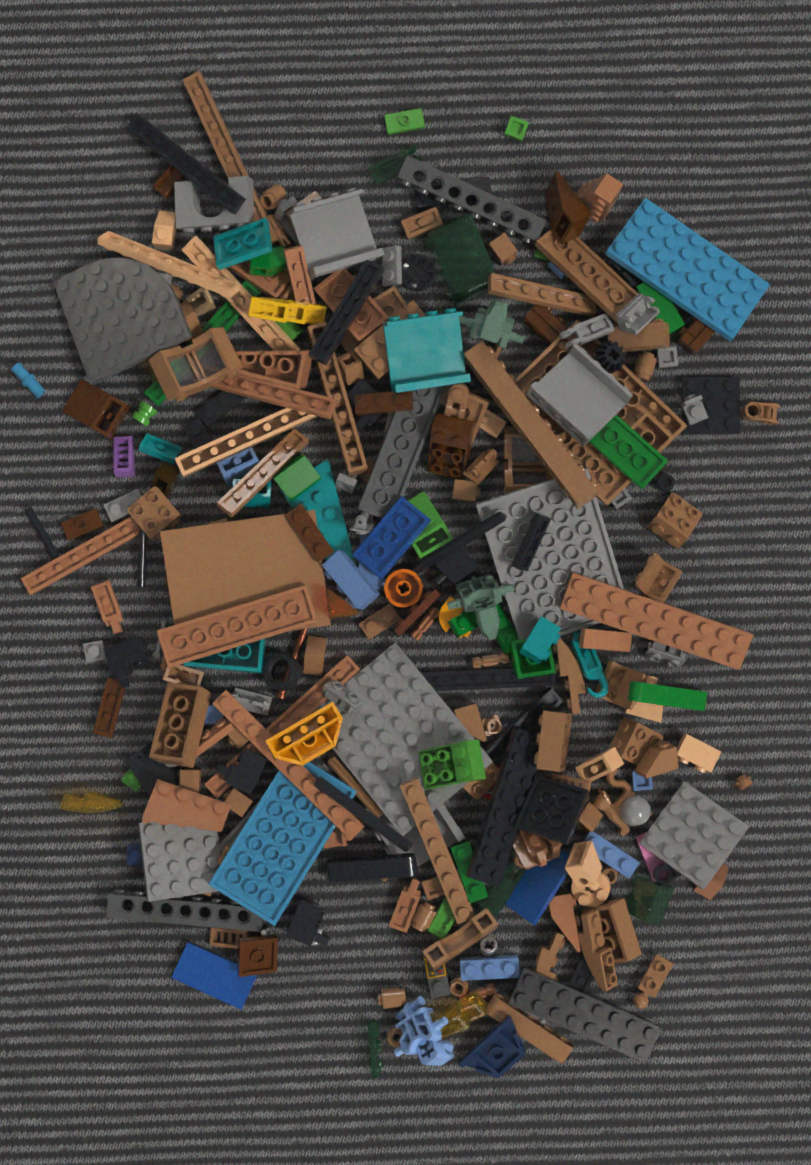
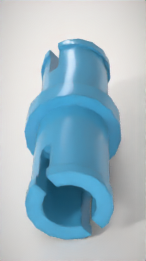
[11,362,46,399]

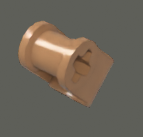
[741,402,780,425]

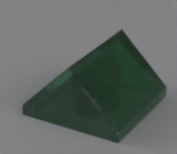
[627,875,674,924]

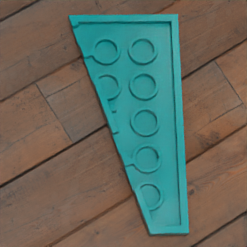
[280,459,356,565]

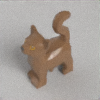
[592,769,652,837]

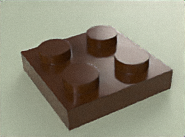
[237,934,278,977]

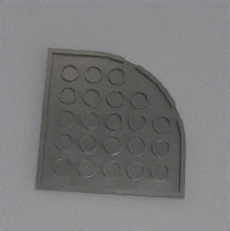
[53,258,192,385]

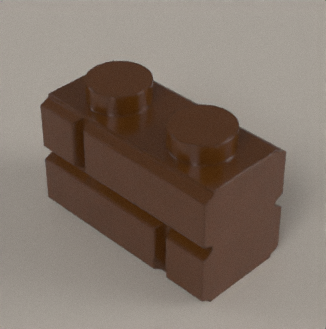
[522,304,567,346]
[677,316,715,356]

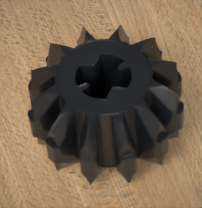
[593,340,627,374]

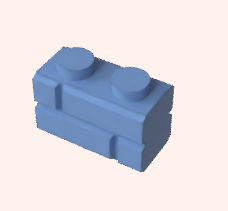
[216,446,259,487]

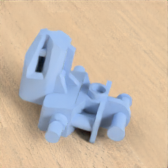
[394,996,454,1066]

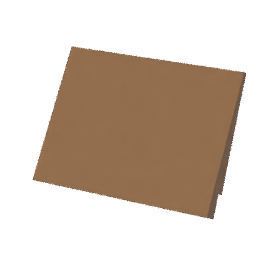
[516,320,687,506]
[160,510,331,631]

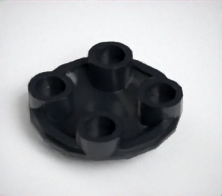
[402,254,436,292]

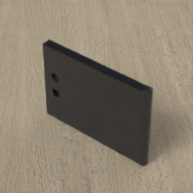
[125,741,180,797]

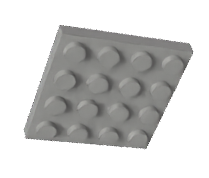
[639,781,749,890]
[138,822,221,902]

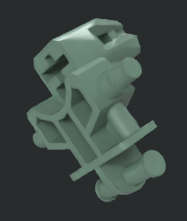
[459,299,525,348]
[447,574,514,640]

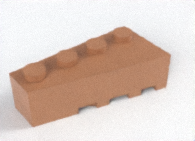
[576,174,623,223]
[235,350,312,389]

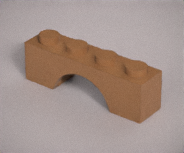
[422,908,498,971]

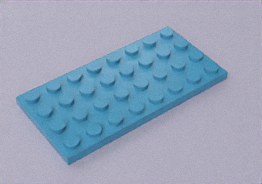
[605,198,770,342]
[208,762,357,926]

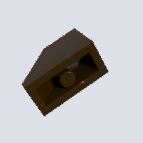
[150,461,181,499]

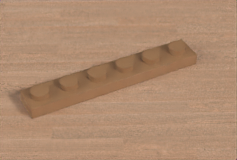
[488,273,596,317]
[217,429,309,517]

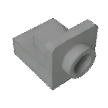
[681,394,708,426]

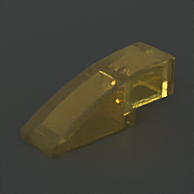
[60,791,125,813]
[432,992,487,1039]

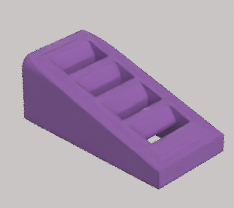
[113,436,135,477]

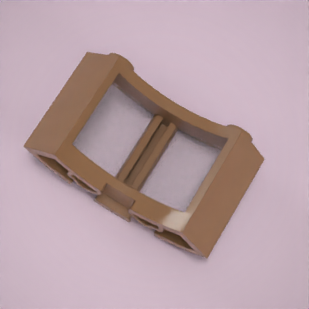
[149,327,243,402]
[503,426,551,494]

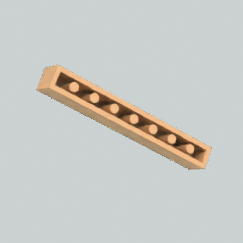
[175,408,318,478]

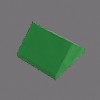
[273,452,321,501]
[511,639,556,679]

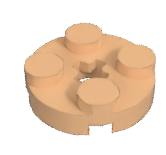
[571,871,611,907]

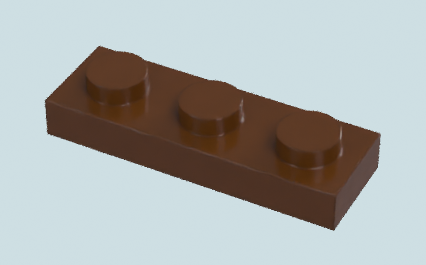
[355,391,413,415]
[285,503,334,562]
[93,677,126,738]

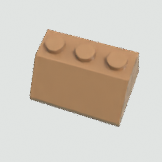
[534,711,572,772]
[581,898,642,963]

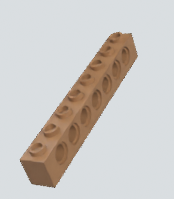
[307,322,368,477]

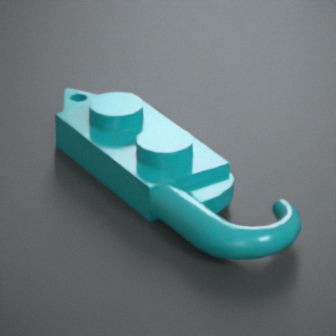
[570,630,609,698]

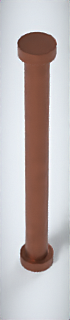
[275,628,309,699]

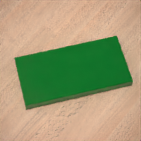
[588,415,668,490]

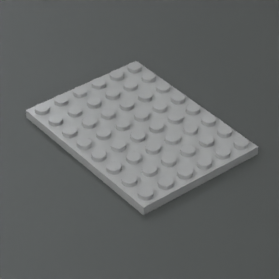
[476,467,624,640]
[313,642,493,836]

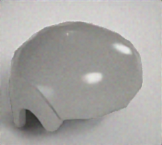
[619,796,651,826]

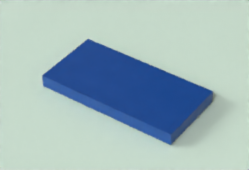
[352,496,431,580]
[505,848,570,925]
[171,941,257,1010]

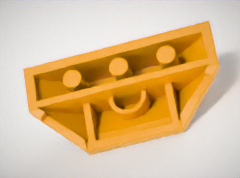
[265,702,343,766]

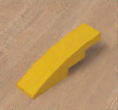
[248,296,327,324]

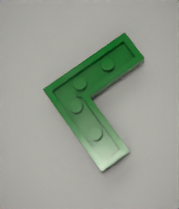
[448,603,519,655]

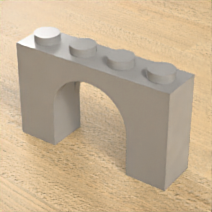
[174,176,254,234]

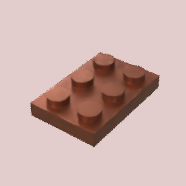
[394,590,440,637]

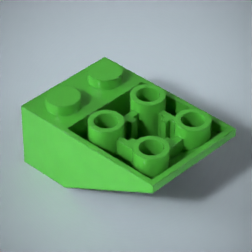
[408,491,453,559]
[418,740,486,790]

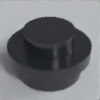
[655,473,675,492]

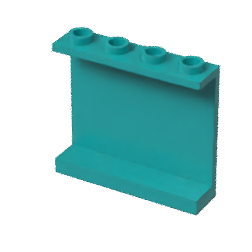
[383,308,471,393]

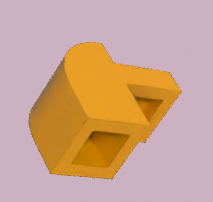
[439,596,471,639]

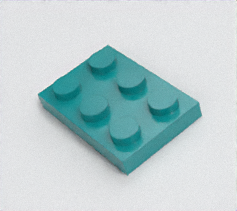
[213,217,272,270]

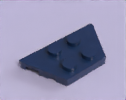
[458,1015,526,1078]

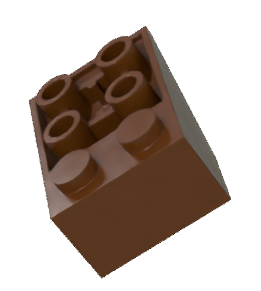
[544,171,591,245]
[62,379,131,440]
[427,413,475,480]

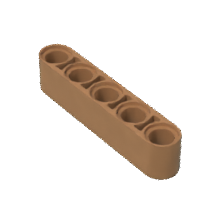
[484,993,574,1063]

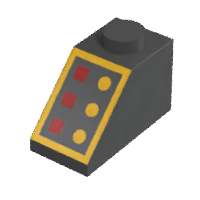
[424,958,451,999]

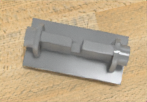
[350,511,377,535]
[644,641,686,668]
[322,679,363,715]
[232,688,273,716]

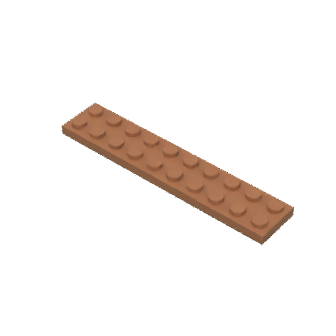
[559,572,753,670]

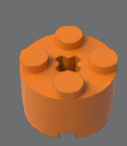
[384,569,423,608]

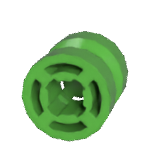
[131,401,158,427]

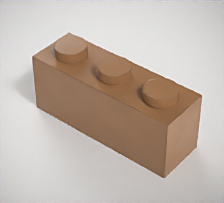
[608,319,670,352]

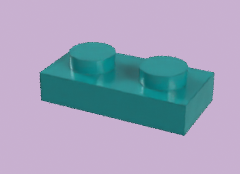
[139,433,182,465]

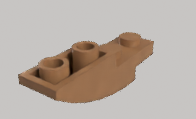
[553,638,586,714]
[578,909,618,992]
[534,929,566,981]

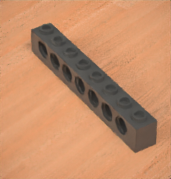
[398,155,547,244]
[106,889,264,932]

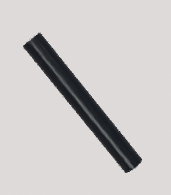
[25,507,60,560]
[137,529,147,587]

